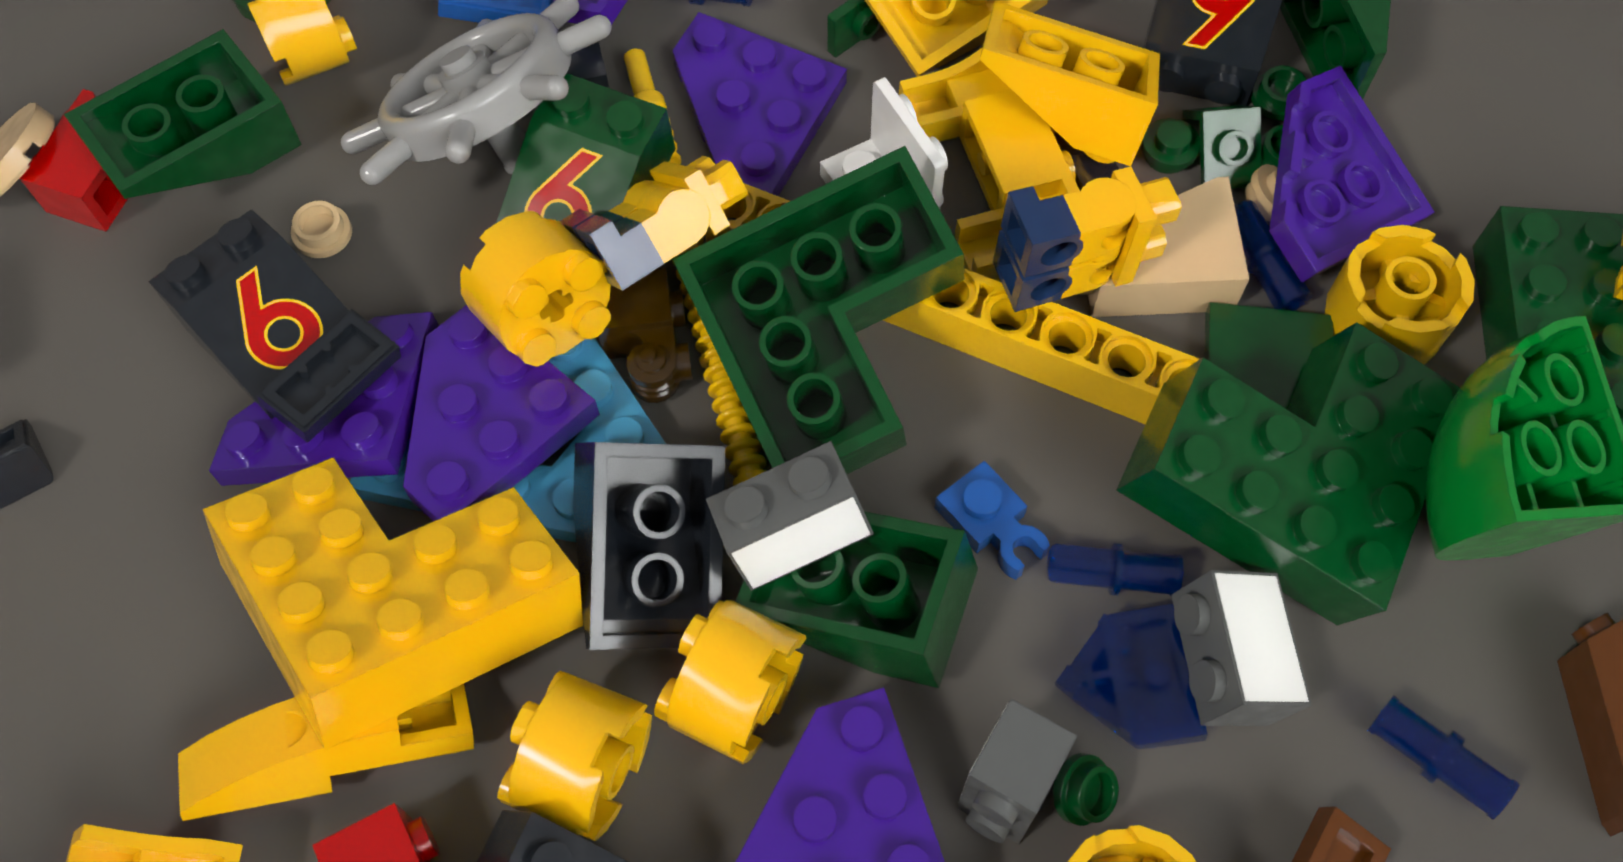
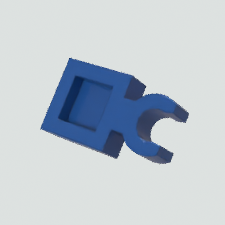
[934,461,1050,580]

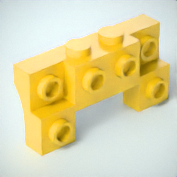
[899,48,1080,281]

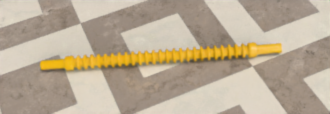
[624,48,767,486]

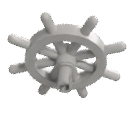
[341,0,612,185]

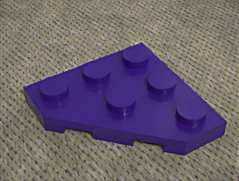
[673,12,847,196]
[1269,65,1435,283]
[403,305,600,522]
[209,312,439,486]
[736,687,945,862]

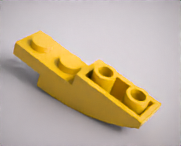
[178,684,474,821]

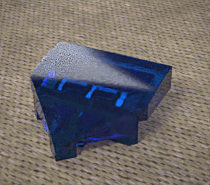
[1055,604,1208,749]

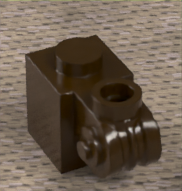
[599,267,693,403]

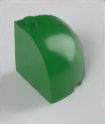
[1426,316,1623,561]

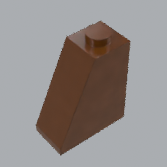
[1557,613,1623,837]

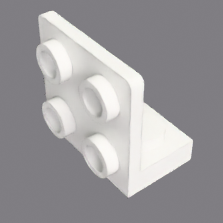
[820,77,948,209]

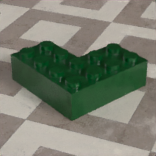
[673,146,965,474]
[1472,206,1623,424]
[1116,322,1460,626]

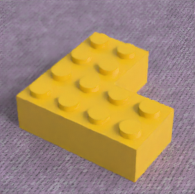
[203,458,583,750]

